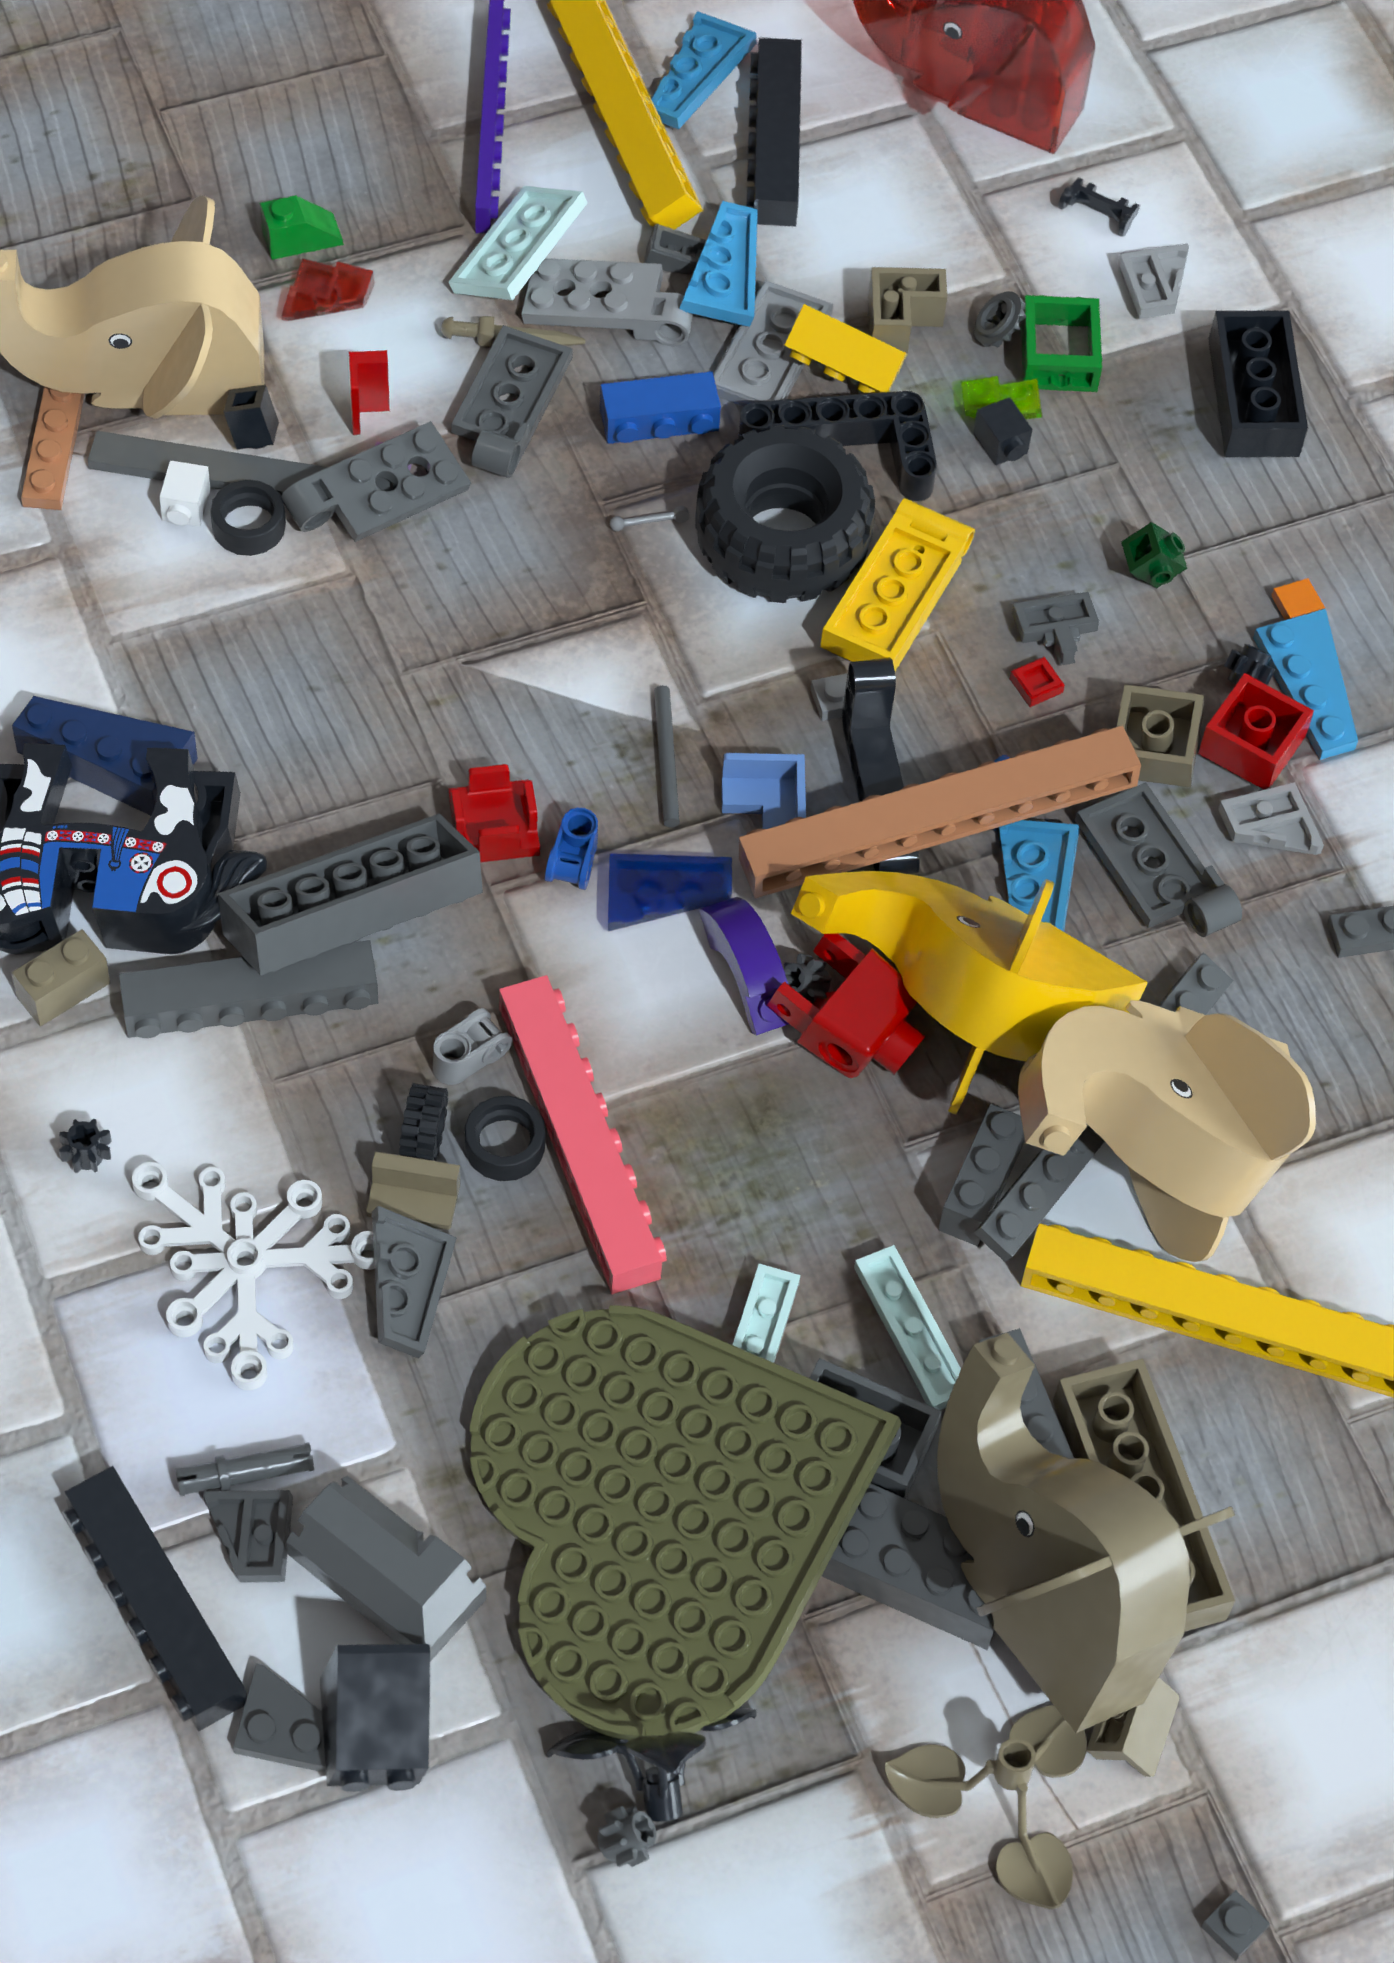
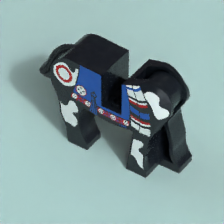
[0,743,267,955]

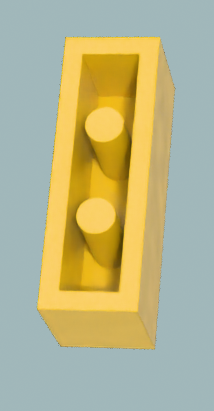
[785,304,907,394]

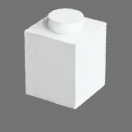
[159,461,211,527]

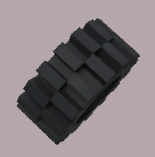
[399,1083,448,1161]

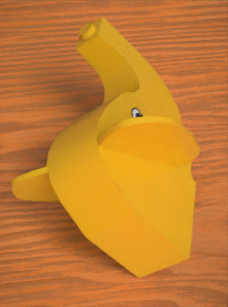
[791,871,1148,1115]

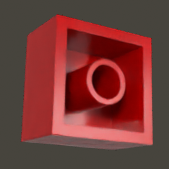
[1198,673,1314,790]

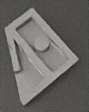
[1118,243,1189,319]
[1218,782,1324,855]

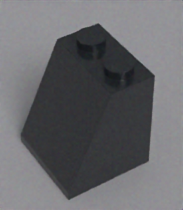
[320,1644,430,1792]

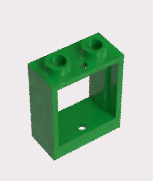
[1021,295,1102,392]

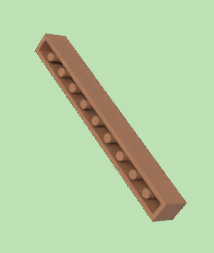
[739,725,1141,899]

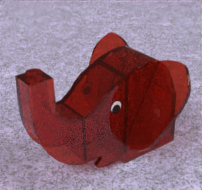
[853,0,1096,154]

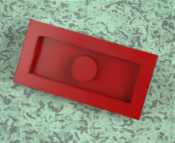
[349,350,390,435]

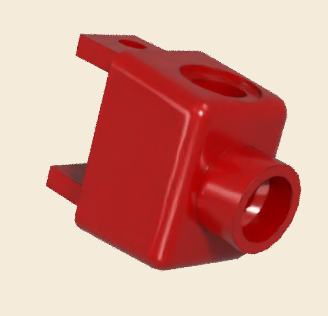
[767,933,926,1078]

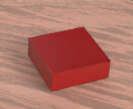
[1009,656,1065,707]

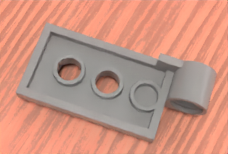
[522,258,693,346]

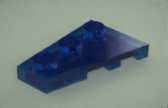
[608,853,732,932]

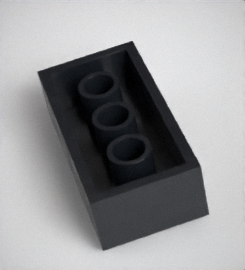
[1208,310,1308,457]

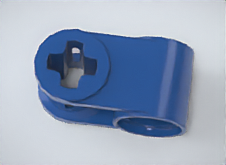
[545,808,598,890]

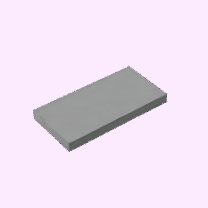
[713,280,833,406]

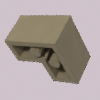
[868,267,947,353]

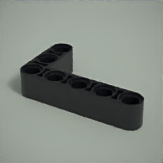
[738,391,937,502]
[842,657,920,874]

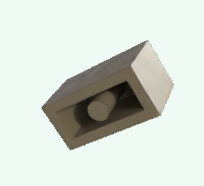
[11,929,110,1027]

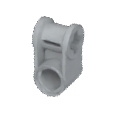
[432,1008,513,1085]

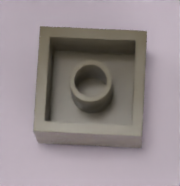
[1117,684,1204,788]

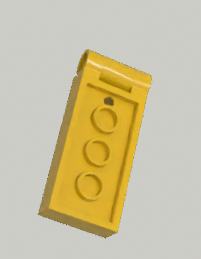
[820,498,975,671]

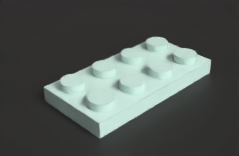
[449,186,587,300]

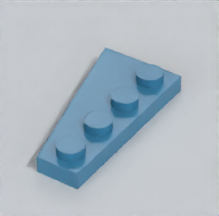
[679,201,758,327]

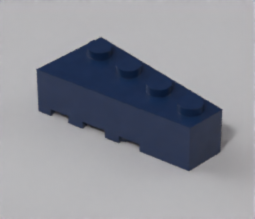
[12,696,198,816]

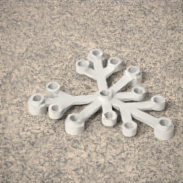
[132,1162,375,1390]

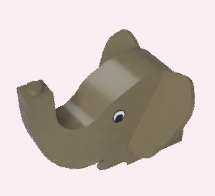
[937,1332,1235,1733]

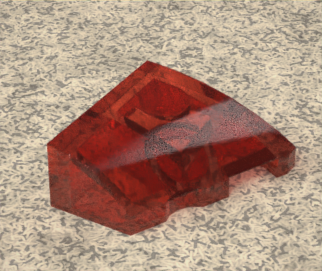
[281,258,375,321]

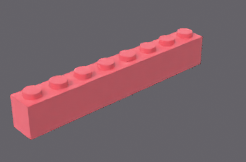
[499,975,667,1294]

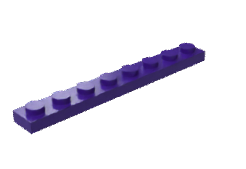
[475,0,511,234]

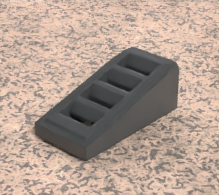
[644,224,706,275]

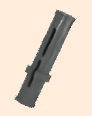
[175,1442,314,1497]

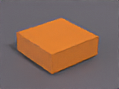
[1271,578,1325,620]

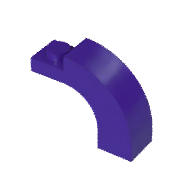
[699,897,789,1036]

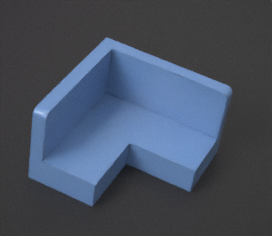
[721,753,806,829]

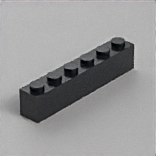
[746,37,802,227]
[62,1466,247,1732]

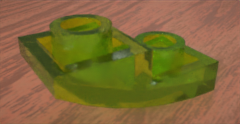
[961,376,1043,419]

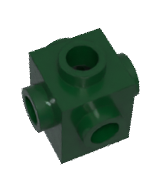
[1121,522,1188,588]

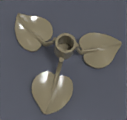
[884,1705,1087,1909]

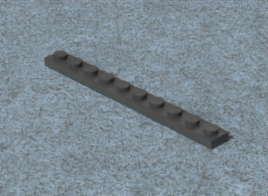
[974,952,1234,1262]

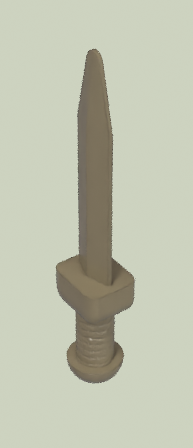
[441,316,586,347]

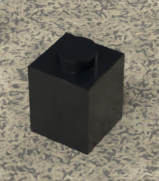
[223,385,279,450]
[973,397,1033,466]

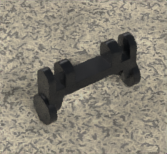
[1058,177,1140,236]

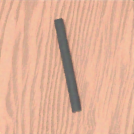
[654,685,680,827]

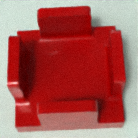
[448,764,540,863]

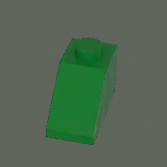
[260,195,343,260]

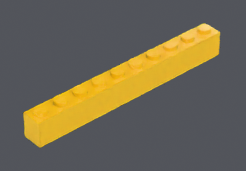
[547,0,703,230]
[1021,1223,1394,1398]

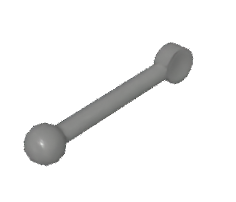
[609,506,689,531]

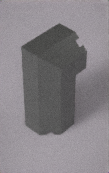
[286,1476,486,1662]

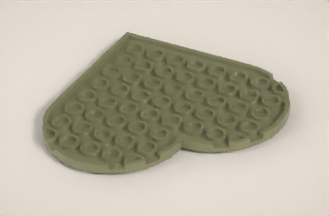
[469,1305,902,1740]

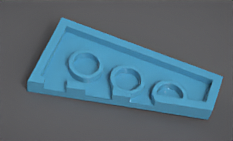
[652,11,757,129]
[1253,608,1358,760]
[999,820,1079,932]

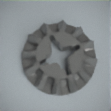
[974,291,1026,348]

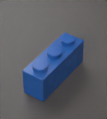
[600,371,721,444]

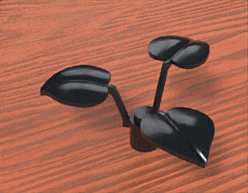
[547,1707,757,1822]

